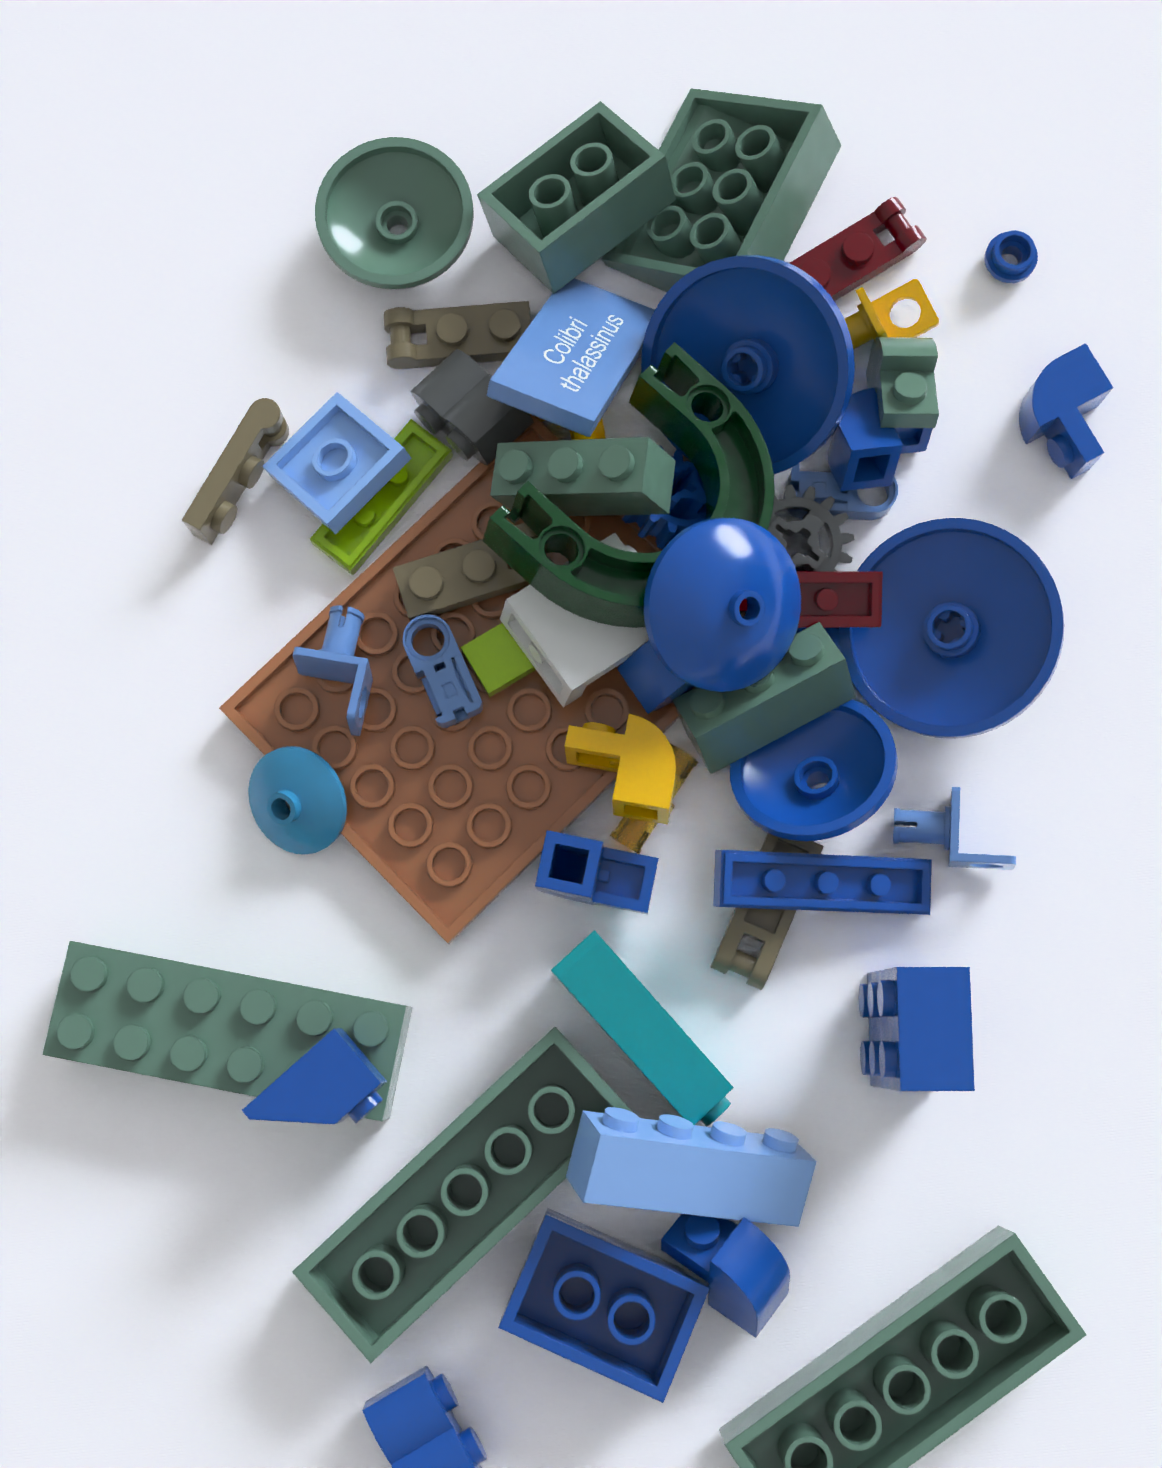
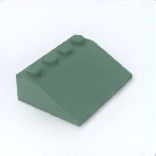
[601,88,842,292]

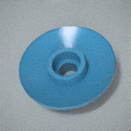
[248,746,347,855]

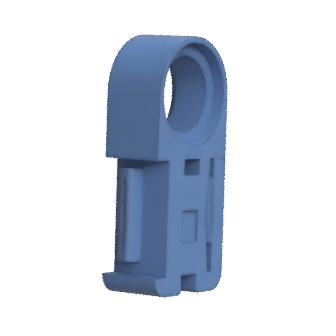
[788,463,898,520]
[402,614,483,728]

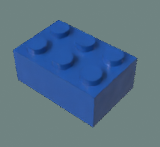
[858,967,975,1091]
[498,1208,710,1403]

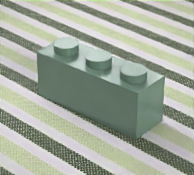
[490,437,676,516]
[672,622,856,775]

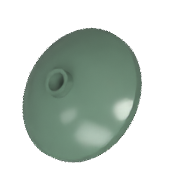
[315,137,474,289]

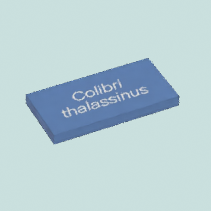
[486,278,655,437]

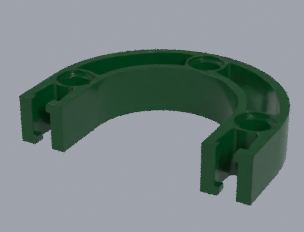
[483,342,775,628]

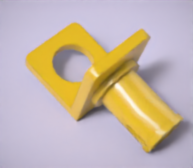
[845,279,939,350]

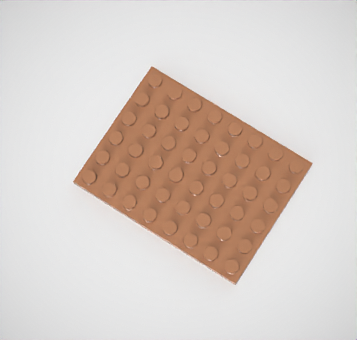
[219,414,743,944]

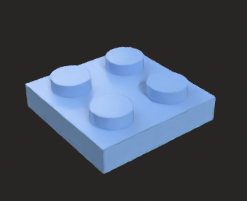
[262,392,412,535]

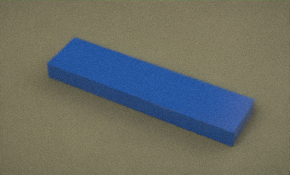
[713,850,932,915]

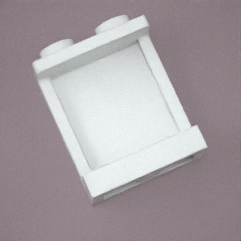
[500,533,649,708]

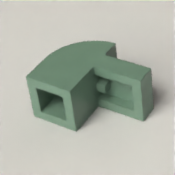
[866,337,939,428]

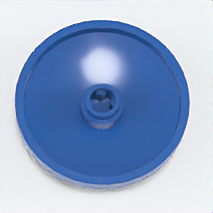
[641,255,855,474]
[839,518,1065,739]

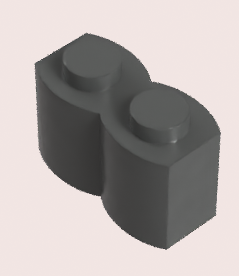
[410,349,534,465]

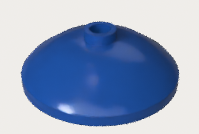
[644,518,801,692]
[729,699,898,841]

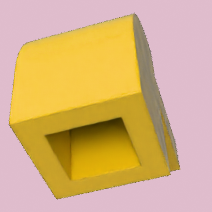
[564,714,676,825]

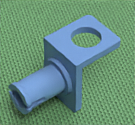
[292,605,373,736]
[893,787,1016,870]

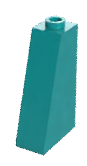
[551,930,734,1127]

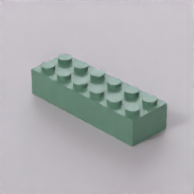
[42,941,413,1122]
[292,1027,633,1364]
[719,1225,1087,1468]

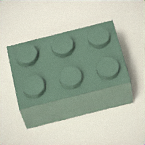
[477,101,676,294]

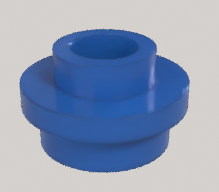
[984,230,1038,283]

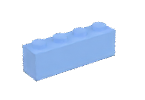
[566,1107,817,1227]

